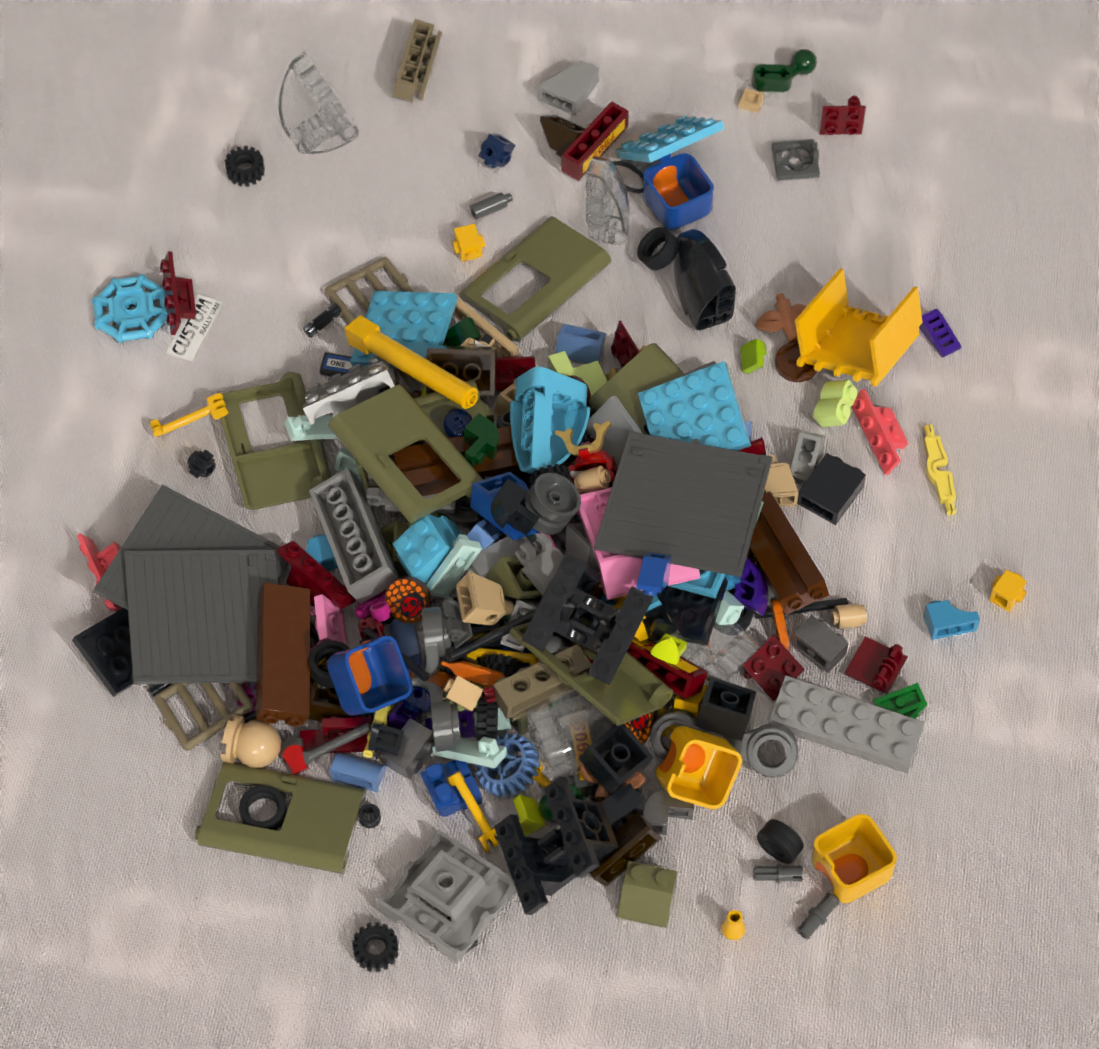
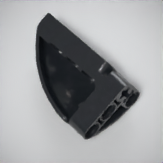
[674,229,736,330]

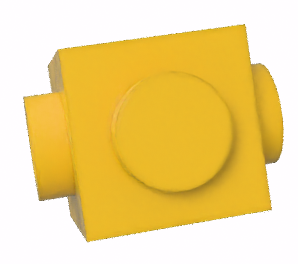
[452,223,485,261]
[989,569,1027,612]

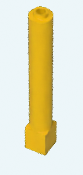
[345,315,478,409]

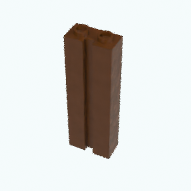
[391,426,530,497]
[749,491,829,615]
[256,582,310,727]

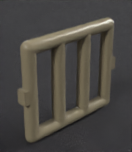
[325,257,414,324]
[154,682,254,751]

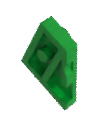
[873,683,927,719]

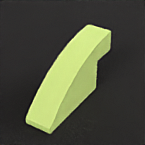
[548,351,607,416]

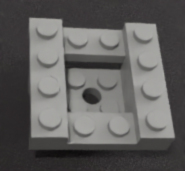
[303,356,395,425]
[376,829,516,963]

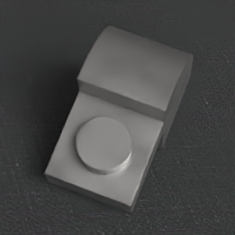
[643,789,694,835]

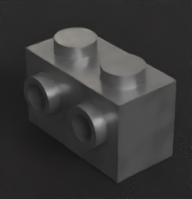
[792,615,848,673]
[382,718,435,780]

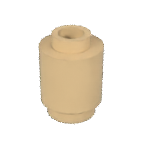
[574,466,611,494]
[830,603,867,629]

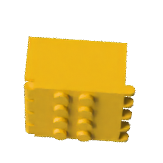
[795,269,922,387]

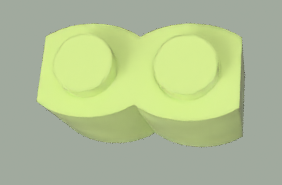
[813,379,857,427]

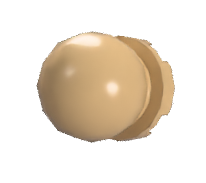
[221,714,281,768]

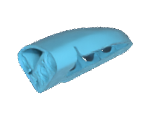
[510,367,590,475]

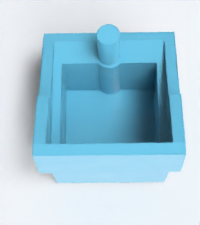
[392,514,462,585]

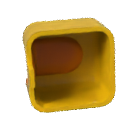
[655,726,742,809]
[811,814,897,904]

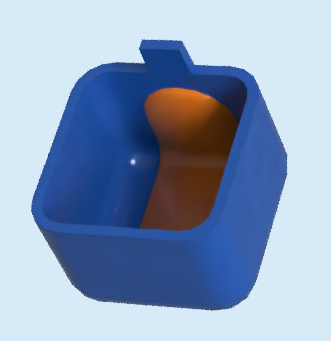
[643,153,714,230]
[327,636,412,716]

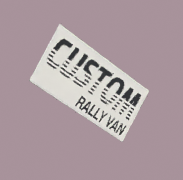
[166,294,224,362]

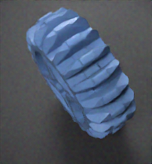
[476,733,541,799]

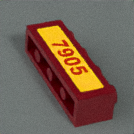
[561,101,629,181]
[627,637,708,699]

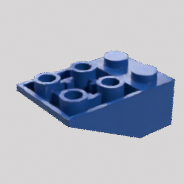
[470,472,540,540]

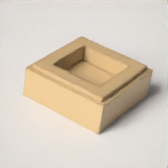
[738,88,765,113]

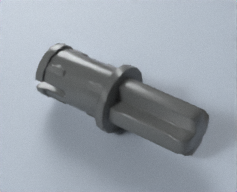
[753,864,803,883]

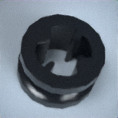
[358,803,381,829]

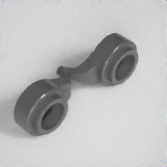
[411,606,461,752]
[650,709,798,777]

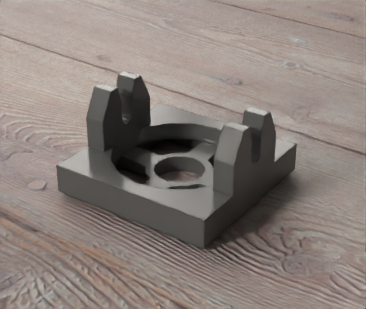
[771,139,820,181]

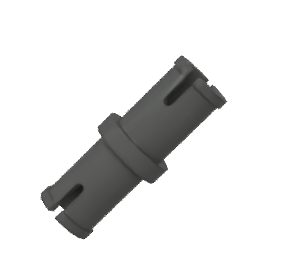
[796,892,840,940]

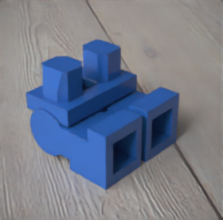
[420,760,482,817]

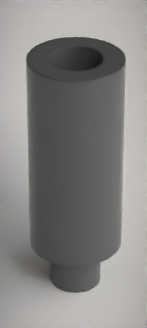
[470,193,513,220]

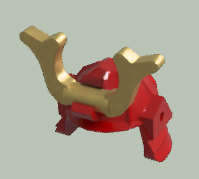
[555,421,618,488]

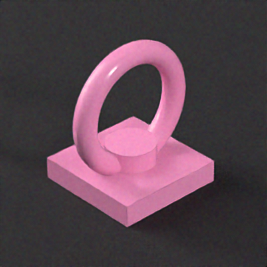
[310,594,348,654]

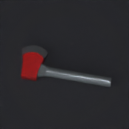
[280,723,372,775]

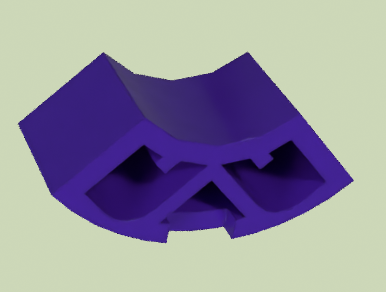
[734,558,768,616]

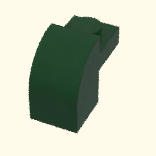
[463,413,499,468]

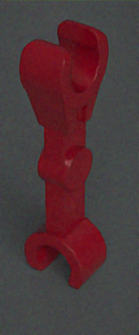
[481,685,496,703]

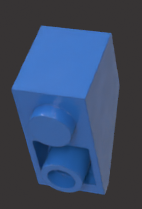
[636,552,672,595]

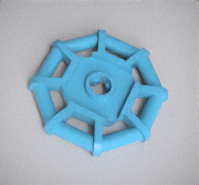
[91,274,168,343]

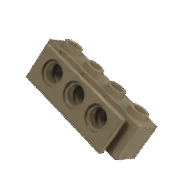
[392,19,442,102]
[493,644,592,721]

